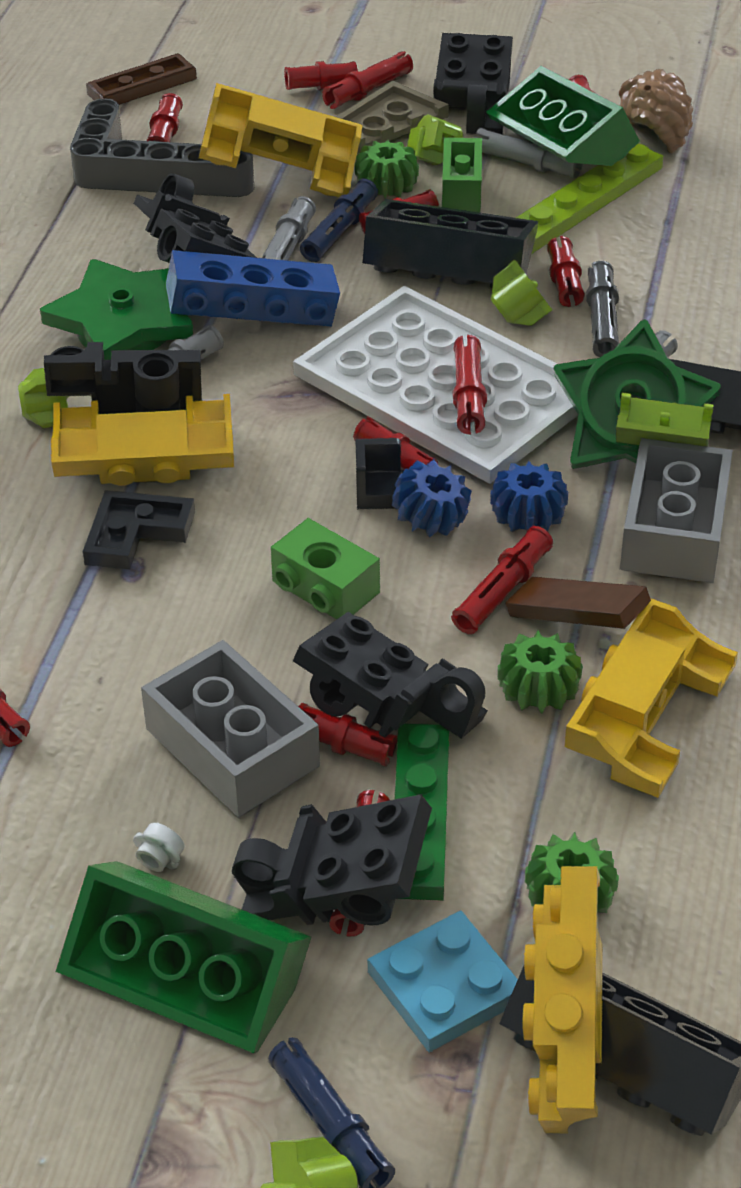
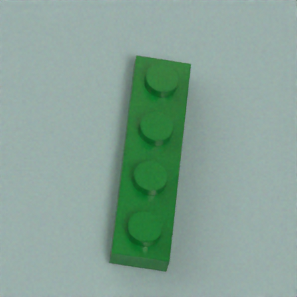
[394,724,449,901]

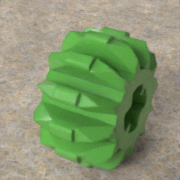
[355,140,419,199]
[497,630,583,714]
[525,832,619,913]

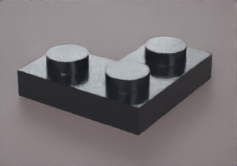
[83,490,195,570]

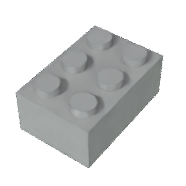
[620,438,733,583]
[141,640,320,818]

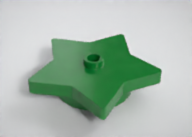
[40,259,194,360]
[553,319,721,469]

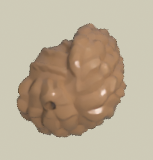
[618,69,693,153]

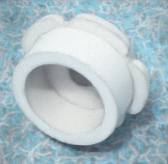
[133,823,185,872]

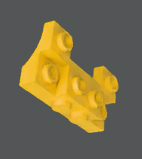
[199,83,362,197]
[51,394,234,486]
[564,598,738,798]
[523,866,603,1134]

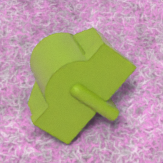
[407,114,463,165]
[491,260,552,326]
[18,368,69,428]
[260,1137,358,1188]

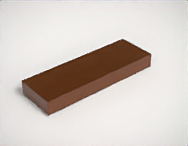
[86,53,197,105]
[505,576,651,629]

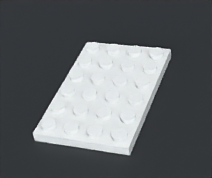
[293,286,578,484]

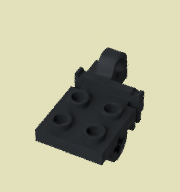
[433,33,513,135]
[133,173,257,263]
[44,342,202,415]
[293,612,488,739]
[232,794,432,926]

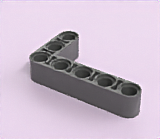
[70,99,255,197]

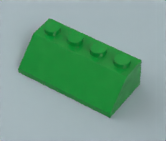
[486,66,640,166]
[55,861,312,1053]

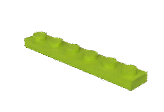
[516,144,664,254]

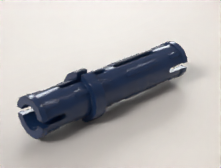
[300,179,378,262]
[268,1037,395,1188]

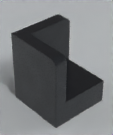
[355,438,401,510]

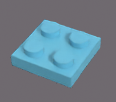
[367,910,518,1053]

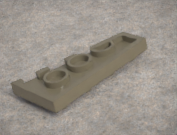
[336,81,449,154]

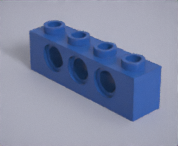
[166,250,340,327]

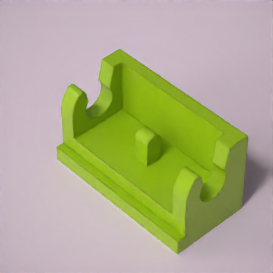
[616,393,714,447]

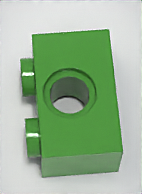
[442,138,482,213]
[271,518,380,619]

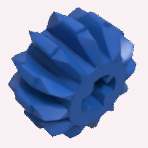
[392,459,472,538]
[490,461,568,532]

